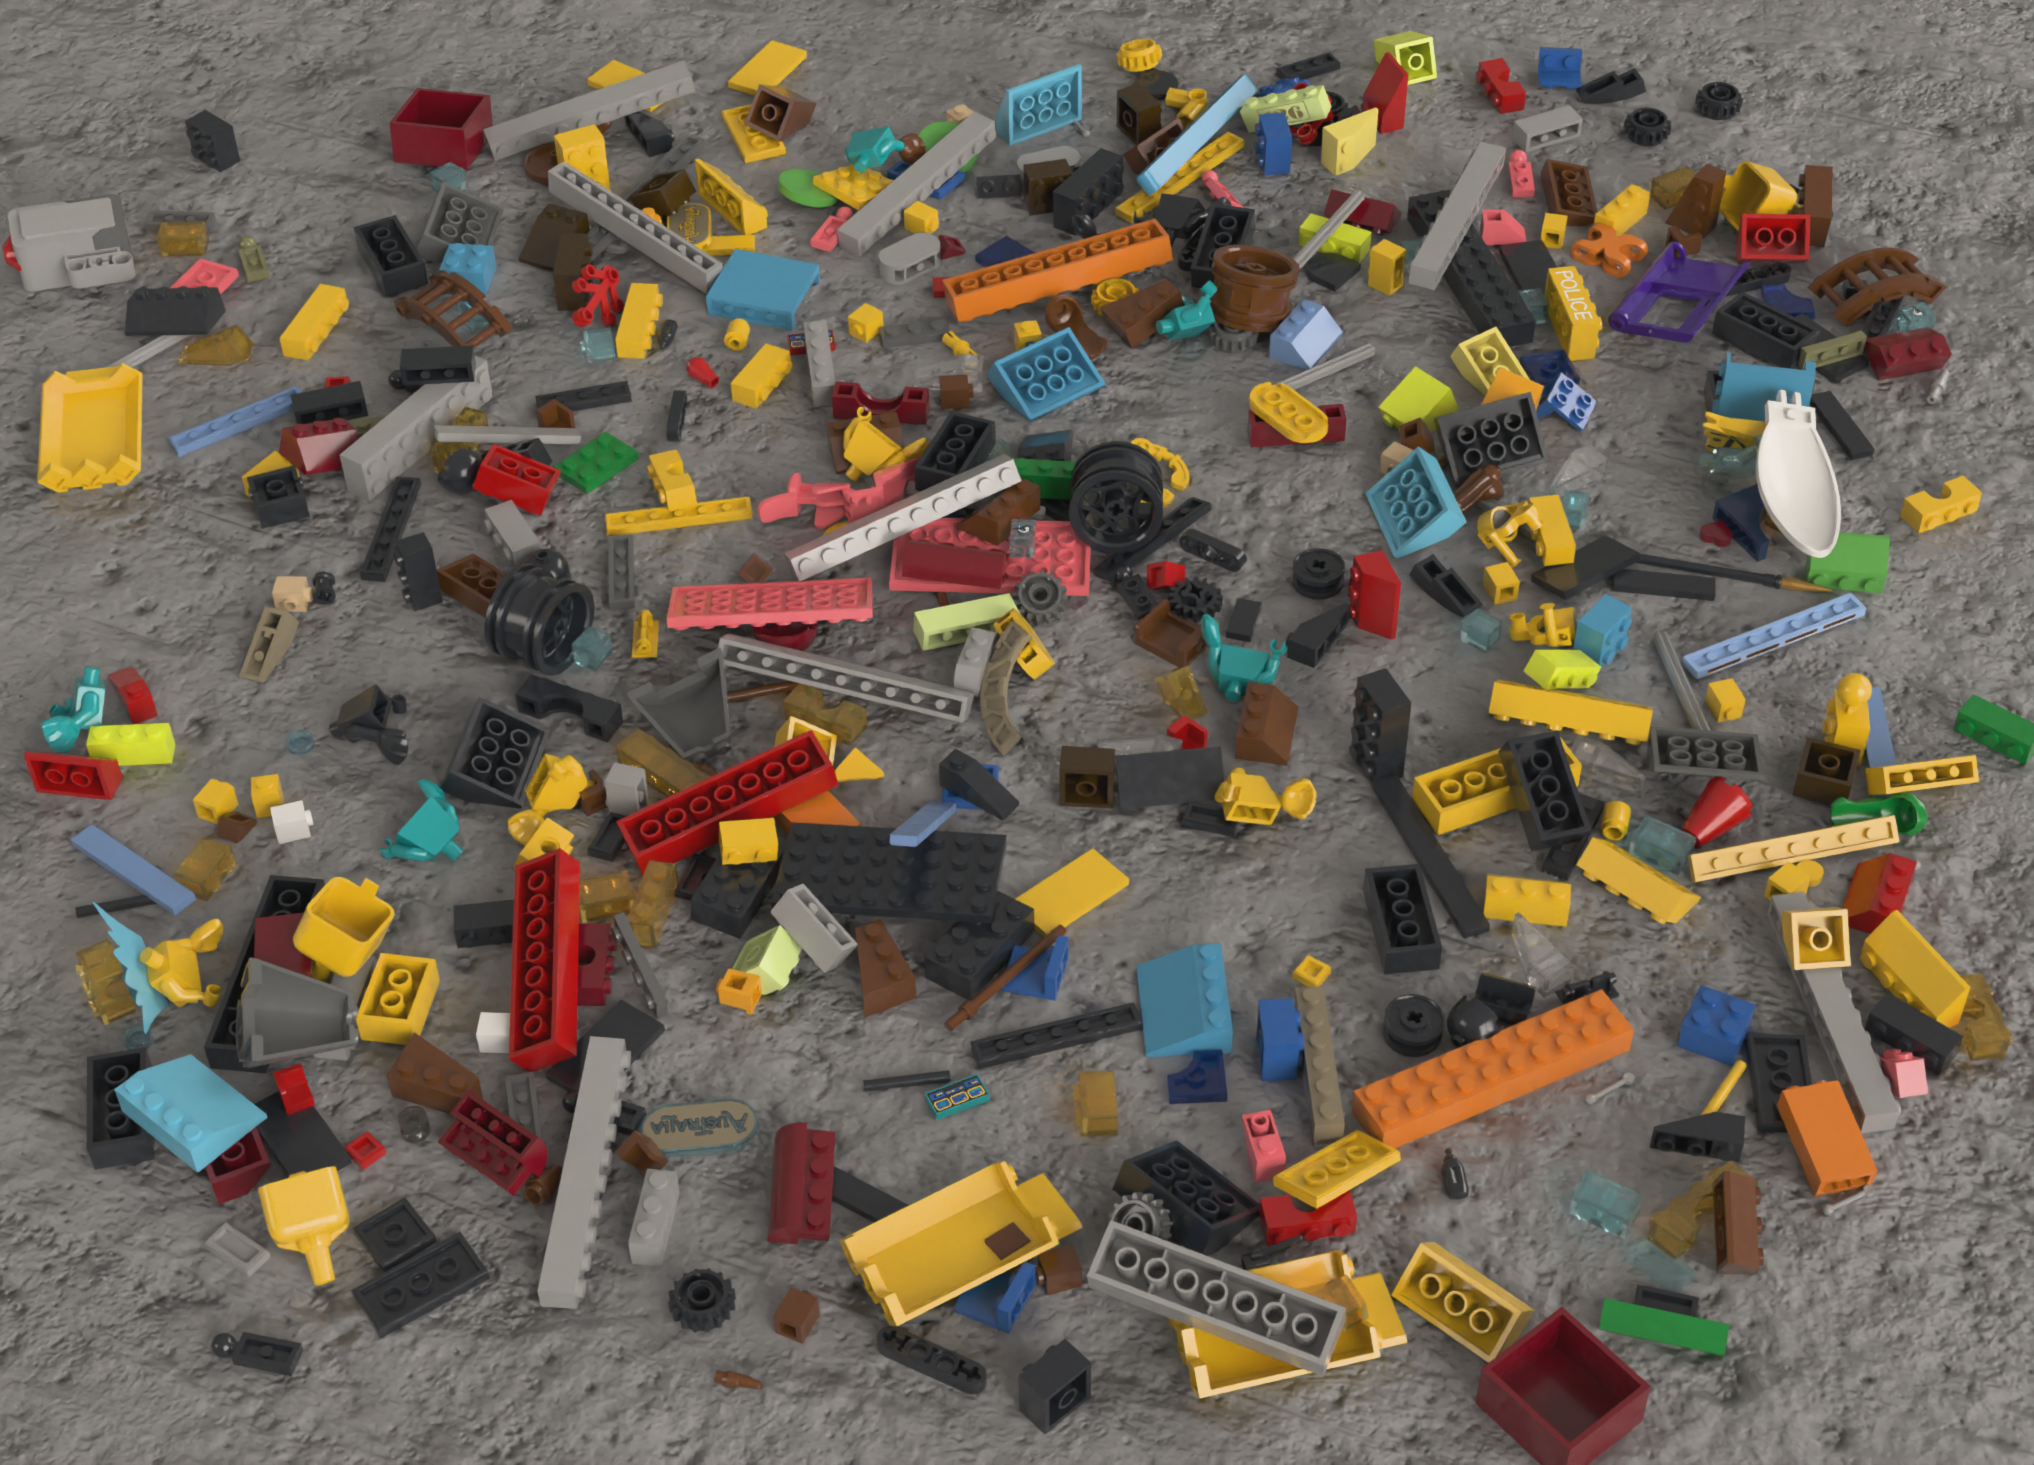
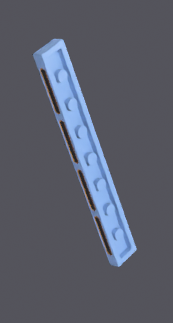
[1682,593,1866,680]

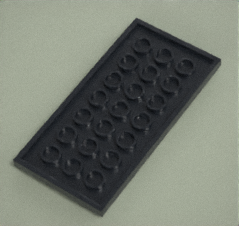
[771,822,1007,923]

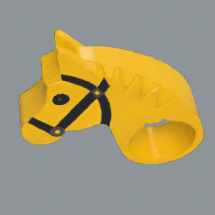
[1703,412,1766,456]

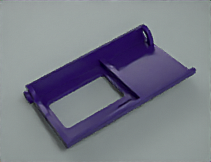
[1608,242,1750,342]

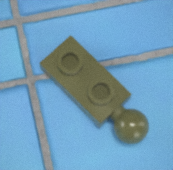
[238,236,270,282]

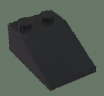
[1017,430,1073,462]

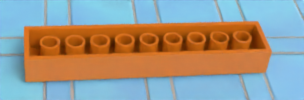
[942,219,1173,322]
[1352,989,1634,1149]

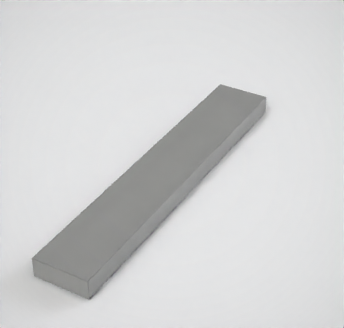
[434,425,581,444]

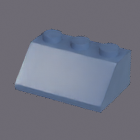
[1269,299,1343,370]

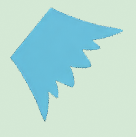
[93,902,169,1034]

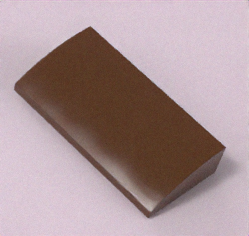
[1541,159,1598,226]
[437,554,507,618]

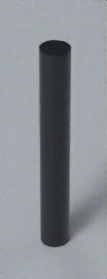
[75,895,157,918]
[863,1070,951,1092]

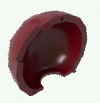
[752,621,818,651]

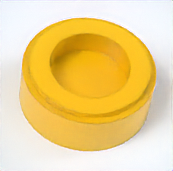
[1797,860,1824,887]

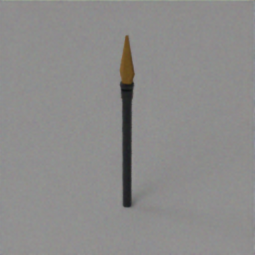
[1636,554,1832,592]

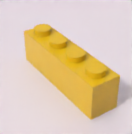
[615,283,663,359]
[279,284,349,361]
[1865,755,1979,795]

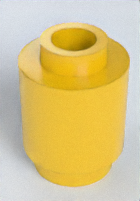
[724,318,750,351]
[1601,801,1631,841]

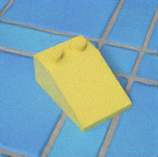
[1321,107,1378,176]
[1450,327,1530,396]

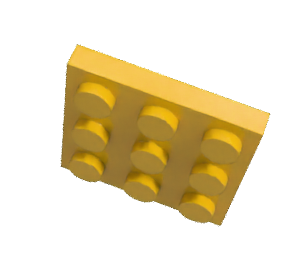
[812,164,894,210]

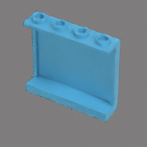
[706,249,820,331]
[1712,353,1816,422]

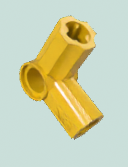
[1165,87,1208,128]

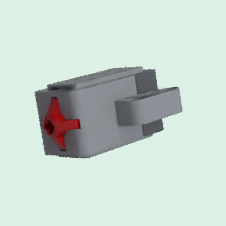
[2,194,136,291]

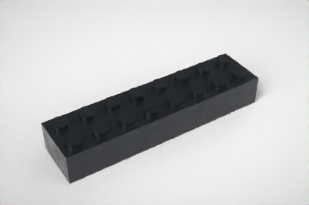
[204,875,325,1074]

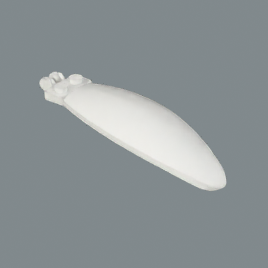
[1756,390,1841,558]

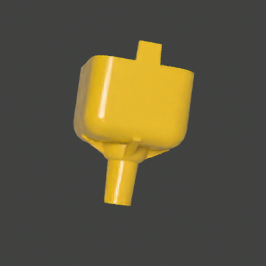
[1719,161,1800,230]
[293,877,395,983]
[257,1166,350,1286]

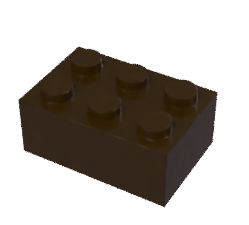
[553,234,596,311]

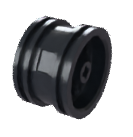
[1069,441,1164,553]
[484,563,595,676]

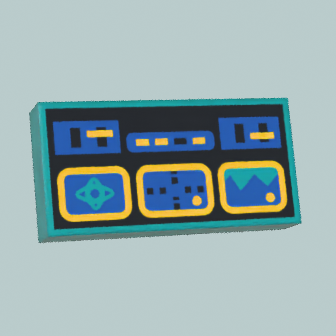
[925,1074,990,1120]

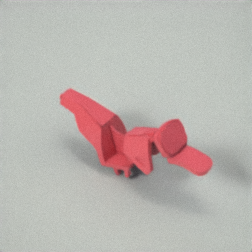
[758,457,921,530]

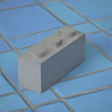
[1512,105,1583,152]
[483,500,541,568]
[770,884,858,973]
[628,1169,680,1267]

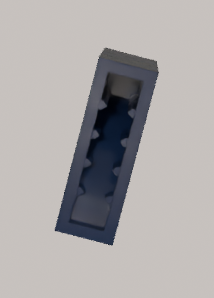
[1712,484,1770,562]

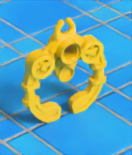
[1097,438,1189,508]

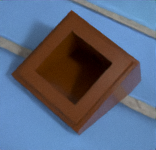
[217,811,257,843]

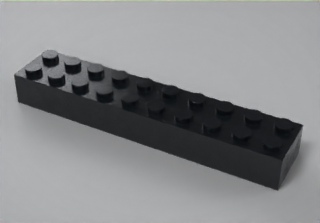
[1407,190,1536,347]

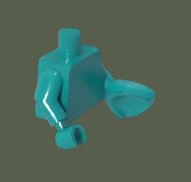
[1156,280,1217,340]
[1201,614,1287,702]
[41,666,105,753]
[379,779,464,862]

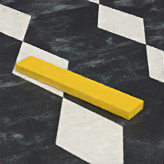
[605,497,753,536]

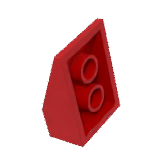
[1361,52,1409,134]

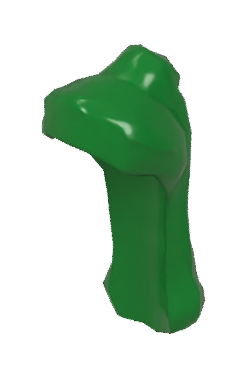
[1830,792,1928,836]

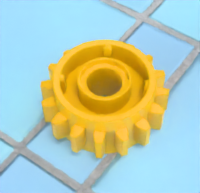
[1116,39,1162,72]
[1091,278,1139,318]

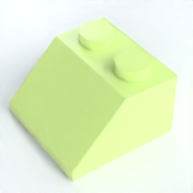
[732,925,802,995]

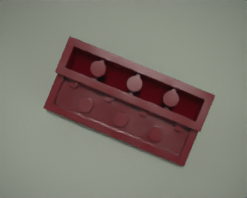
[902,539,1010,589]
[438,1090,547,1196]
[767,1122,836,1245]

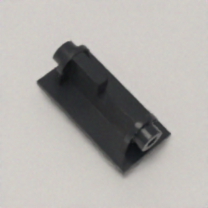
[976,174,1021,199]
[1555,971,1619,1005]

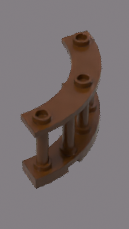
[1807,247,1947,327]
[394,270,514,349]

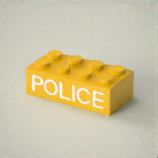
[1543,266,1602,361]

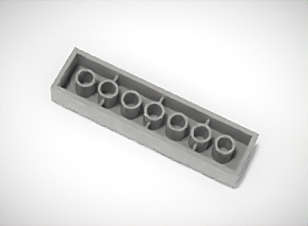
[340,356,493,501]
[1087,1220,1346,1377]

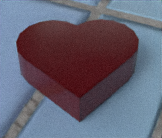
[1699,520,1732,547]

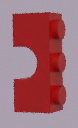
[1476,58,1526,114]
[1259,1190,1357,1246]

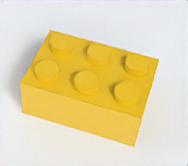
[554,124,611,191]
[356,953,440,1045]

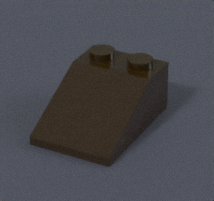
[518,204,590,271]

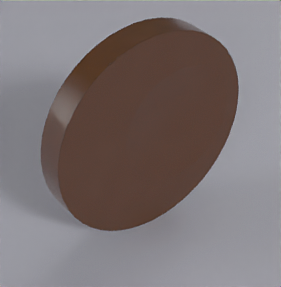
[524,142,558,185]

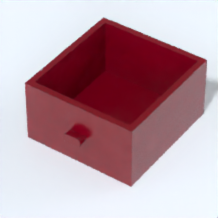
[389,88,493,170]
[1476,1307,1651,1465]

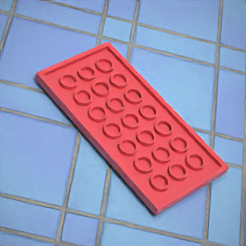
[889,518,1091,596]
[667,577,873,630]

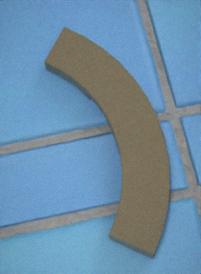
[980,620,1032,756]

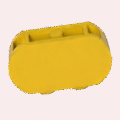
[993,608,1055,680]

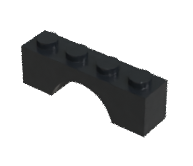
[515,674,623,743]

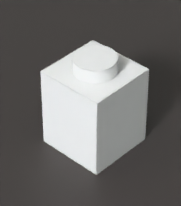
[270,800,314,844]
[476,1012,510,1053]

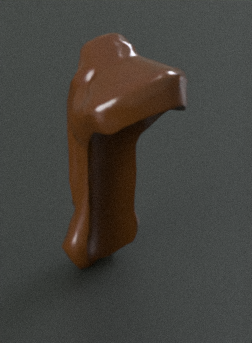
[1045,295,1107,360]
[1453,464,1504,515]

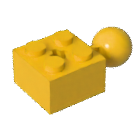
[1821,673,1872,766]

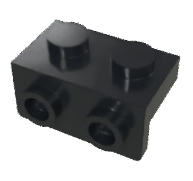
[1472,972,1536,1025]

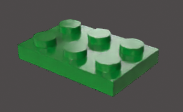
[553,431,639,494]

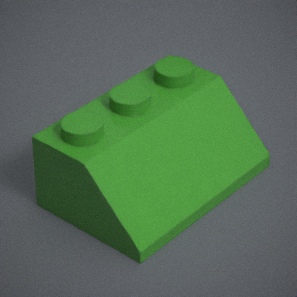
[1805,532,1890,593]

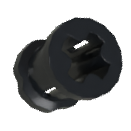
[312,571,336,605]

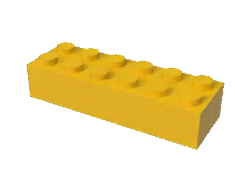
[1489,679,1653,745]
[1412,730,1582,835]

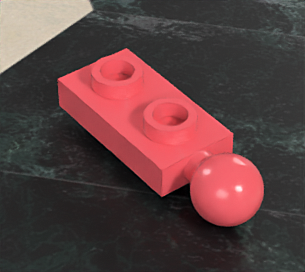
[1508,150,1535,197]
[1201,170,1244,208]
[810,207,854,252]

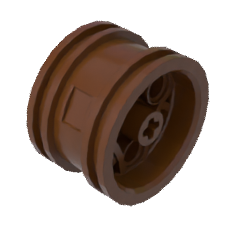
[1209,245,1300,332]

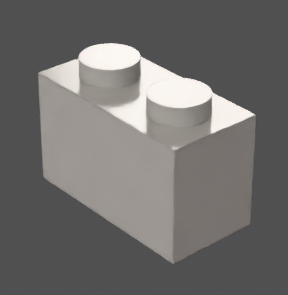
[603,763,650,816]

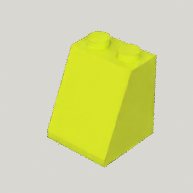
[1373,31,1437,85]
[1378,366,1459,432]

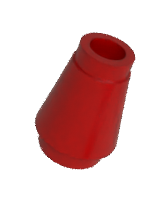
[686,357,719,388]

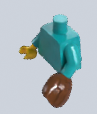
[845,126,926,173]

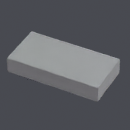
[204,1223,271,1277]

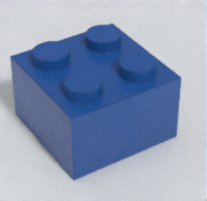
[1254,112,1292,175]
[1677,985,1756,1067]
[1256,998,1304,1081]

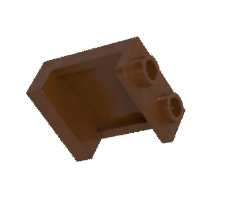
[1134,599,1208,670]

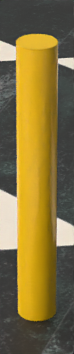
[1701,1060,1747,1115]

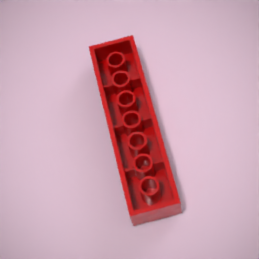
[616,730,839,878]
[509,848,580,1072]

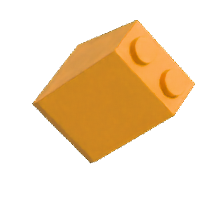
[1481,368,1544,411]

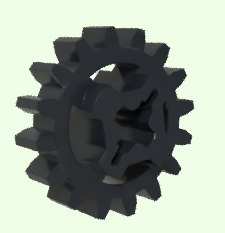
[1168,577,1223,623]

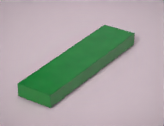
[1599,1298,1730,1357]

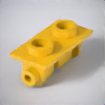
[632,610,659,658]

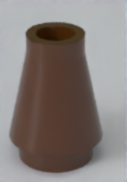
[523,1164,563,1206]

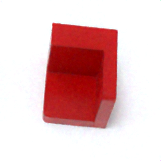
[1147,561,1185,591]
[1166,715,1208,751]
[273,1064,315,1115]

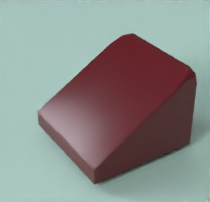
[938,235,966,259]

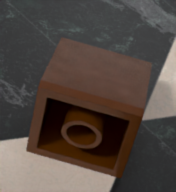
[745,84,817,141]

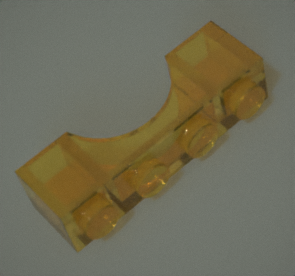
[1647,1160,1758,1261]

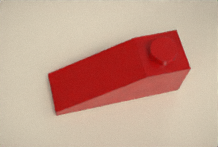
[108,666,158,724]

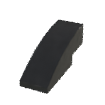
[1576,68,1646,104]
[1409,554,1483,618]

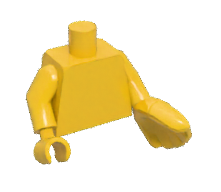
[843,407,930,481]
[507,754,595,846]
[1215,768,1316,825]
[139,919,223,1008]

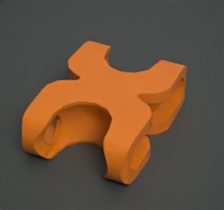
[1570,223,1648,278]

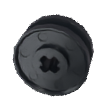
[1292,548,1345,599]
[1382,994,1444,1057]

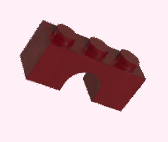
[577,923,617,1006]

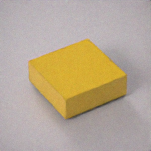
[1292,955,1331,987]

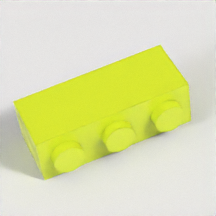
[1298,213,1372,263]
[1523,650,1601,689]
[86,723,176,766]

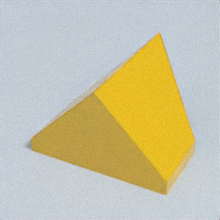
[835,747,884,782]

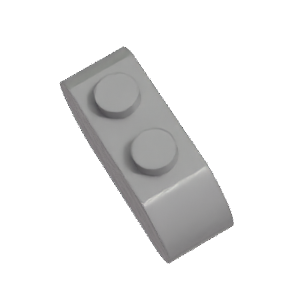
[1017,146,1080,189]
[879,232,941,285]
[954,628,1000,698]

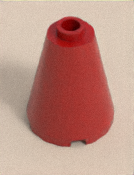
[1680,776,1753,849]

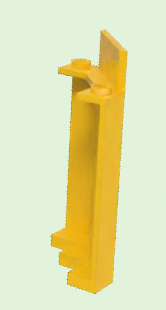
[37,363,143,493]
[838,1161,1083,1326]
[1168,1250,1407,1398]

